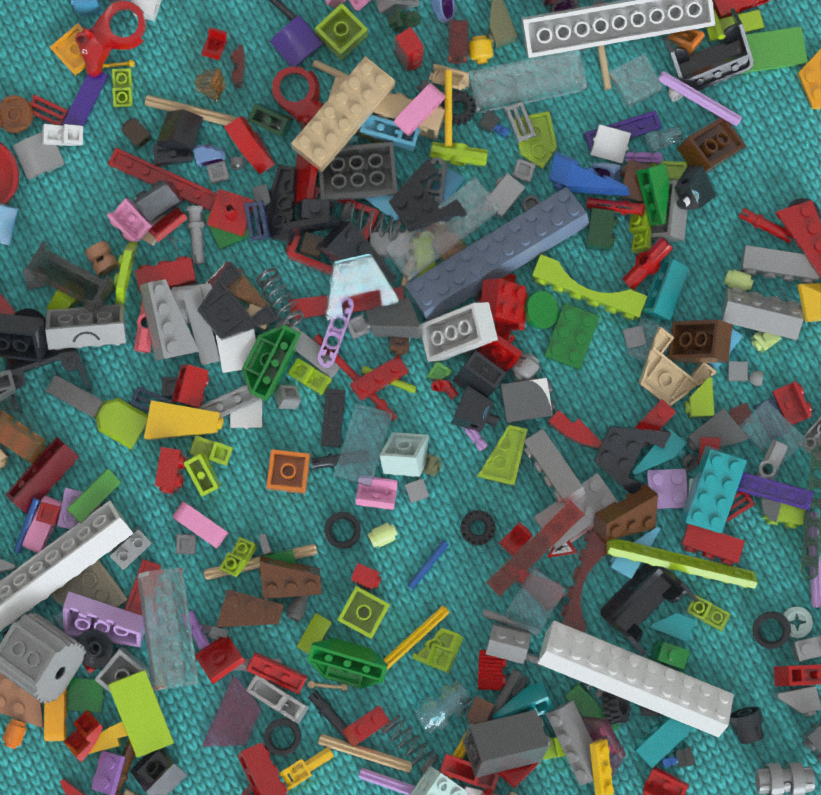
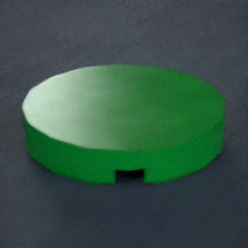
[524,291,559,329]

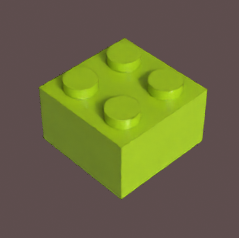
[315,3,368,61]
[337,586,390,639]

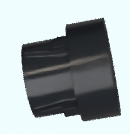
[729,706,764,744]

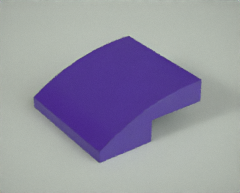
[270,15,324,67]

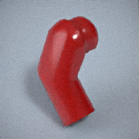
[431,379,459,400]

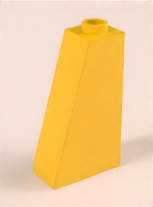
[144,400,224,440]

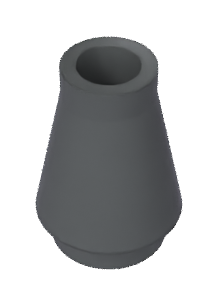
[286,595,309,622]

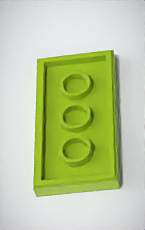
[108,669,174,758]

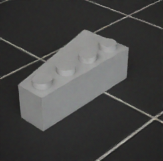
[140,279,199,360]

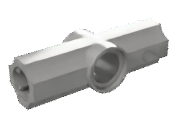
[757,440,789,498]

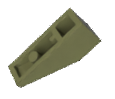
[487,0,517,49]

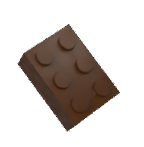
[668,319,733,363]

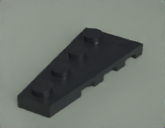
[257,165,298,244]

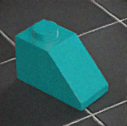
[648,611,695,642]

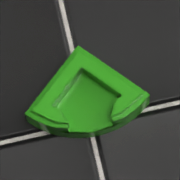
[426,361,453,380]

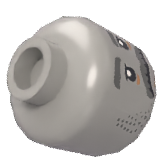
[511,353,540,381]

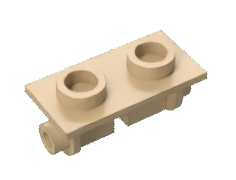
[429,64,469,90]

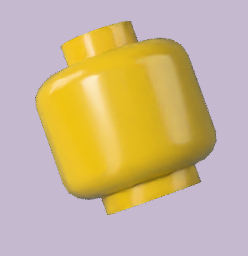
[468,35,493,64]

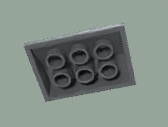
[319,142,397,201]

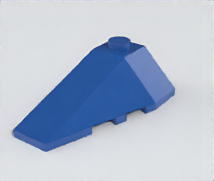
[550,152,630,196]

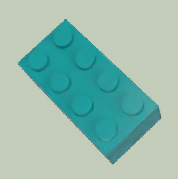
[681,445,747,534]

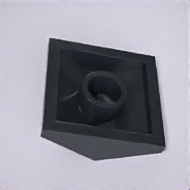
[156,109,204,150]

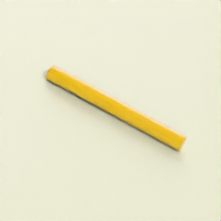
[444,70,452,147]

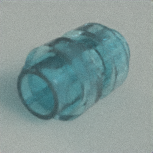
[415,681,473,733]

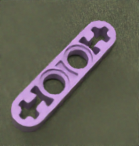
[317,297,354,368]

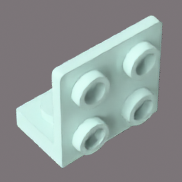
[410,766,467,795]

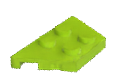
[114,241,138,304]

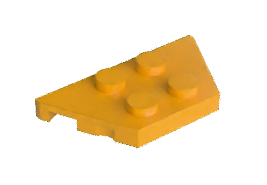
[797,49,821,109]

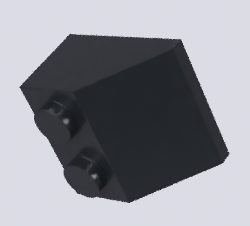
[130,748,187,795]

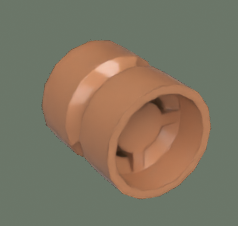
[85,241,118,276]

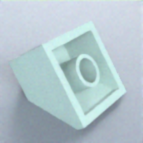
[380,432,429,477]

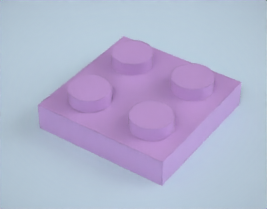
[647,469,688,509]

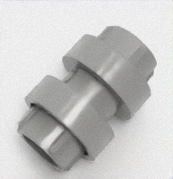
[755,762,815,795]

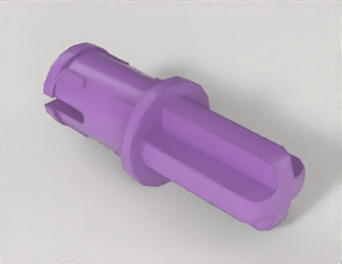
[183,610,209,649]

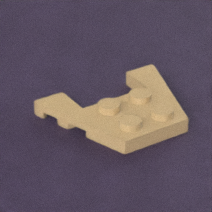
[638,327,717,406]

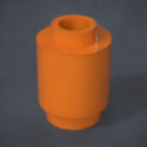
[2,718,27,749]

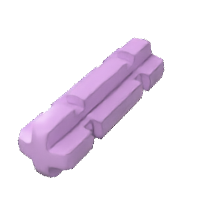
[462,427,488,451]

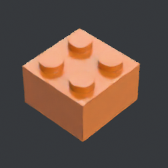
[266,449,311,494]

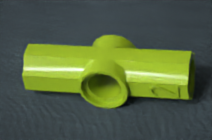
[430,142,488,167]

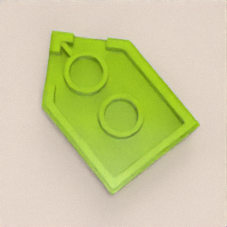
[513,111,557,169]
[95,398,148,450]

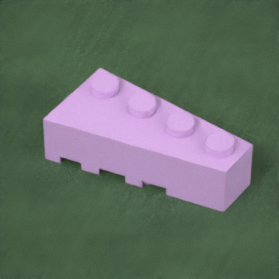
[63,591,145,647]

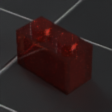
[448,20,468,63]

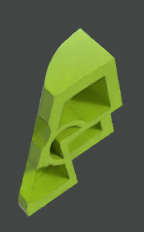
[412,628,464,674]

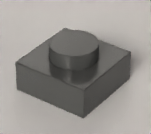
[201,624,229,640]

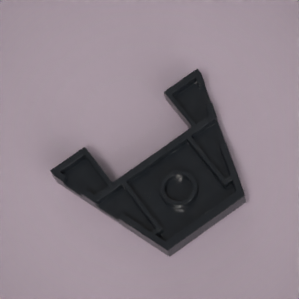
[389,159,467,232]
[197,261,278,341]
[593,425,671,494]

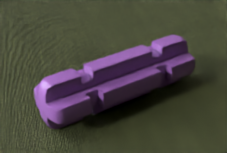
[625,152,663,164]

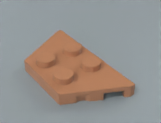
[0,673,44,727]

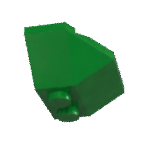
[242,325,301,402]
[308,638,388,689]

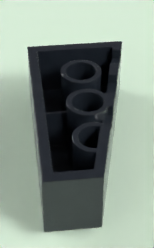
[316,221,397,291]

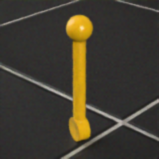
[102,60,135,69]

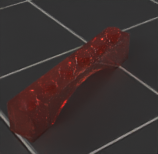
[486,500,585,597]
[561,527,608,633]

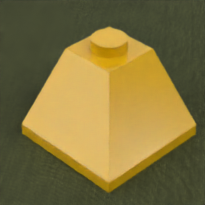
[798,283,821,322]

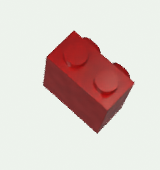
[155,447,187,494]

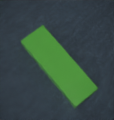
[66,469,121,523]

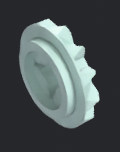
[782,607,813,638]

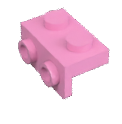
[107,198,153,242]
[355,475,398,510]

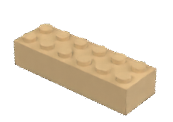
[291,56,395,172]
[329,76,445,141]

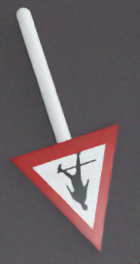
[547,523,594,558]

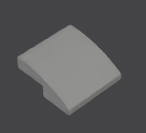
[13,132,66,180]

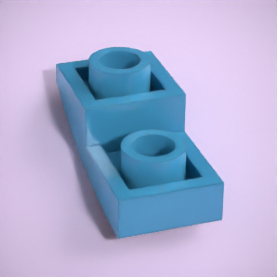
[430,169,464,208]

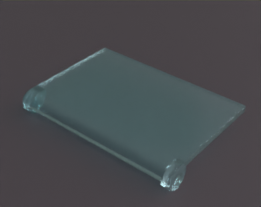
[739,399,807,467]
[504,567,566,636]

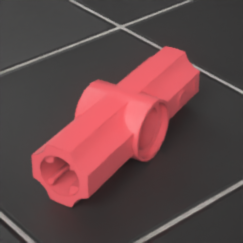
[134,299,152,353]

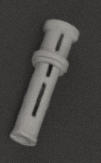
[186,206,205,264]

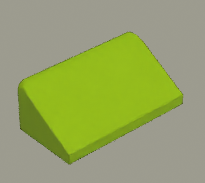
[297,613,332,654]

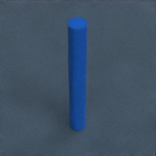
[14,498,41,553]
[407,540,449,590]

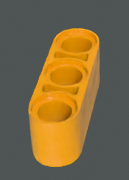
[44,687,67,741]

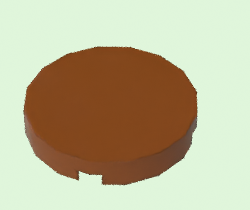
[0,95,33,133]

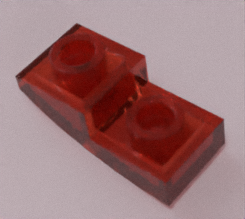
[231,44,246,89]

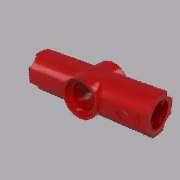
[622,237,673,290]

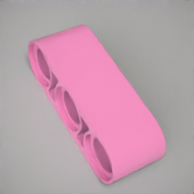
[394,83,445,136]
[22,495,62,553]
[172,501,228,549]

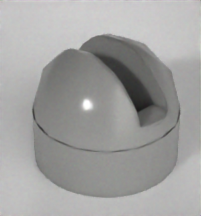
[749,371,763,386]

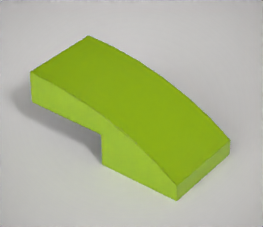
[288,358,332,395]
[189,435,233,466]

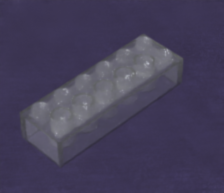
[468,49,587,114]
[385,178,499,281]
[137,567,199,691]

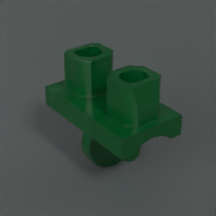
[387,8,421,33]

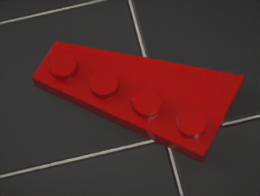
[775,200,821,277]

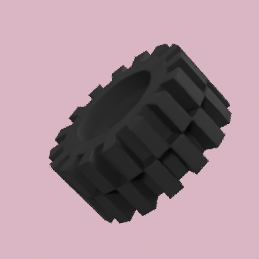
[441,90,475,126]
[460,510,496,545]
[601,691,631,724]

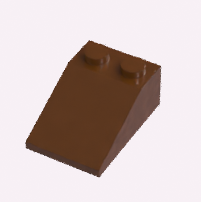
[677,118,746,174]

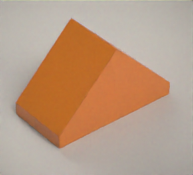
[668,29,705,56]

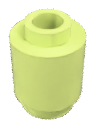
[724,269,754,292]
[368,522,398,548]

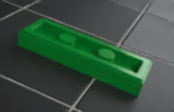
[564,683,619,739]

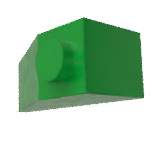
[636,163,670,226]

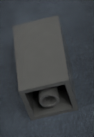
[463,710,550,778]

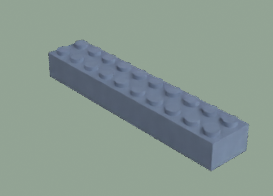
[405,187,590,322]

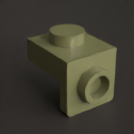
[422,454,441,477]

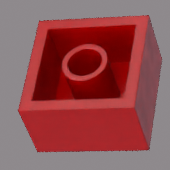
[481,278,526,325]

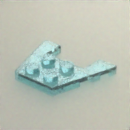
[325,253,400,320]

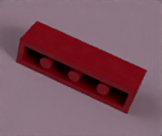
[5,437,79,514]

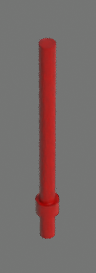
[314,334,397,422]

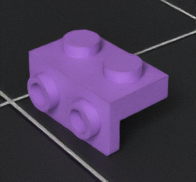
[91,751,125,795]

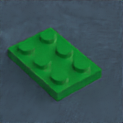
[544,303,600,370]

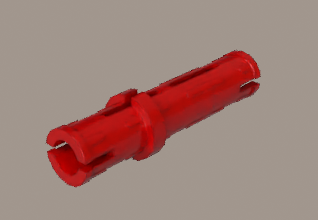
[586,197,645,216]
[738,207,793,244]

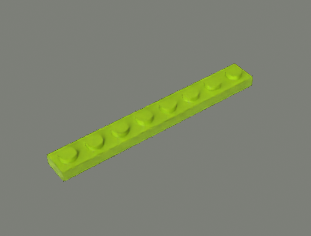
[606,538,758,589]

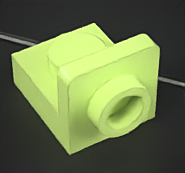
[751,331,781,353]

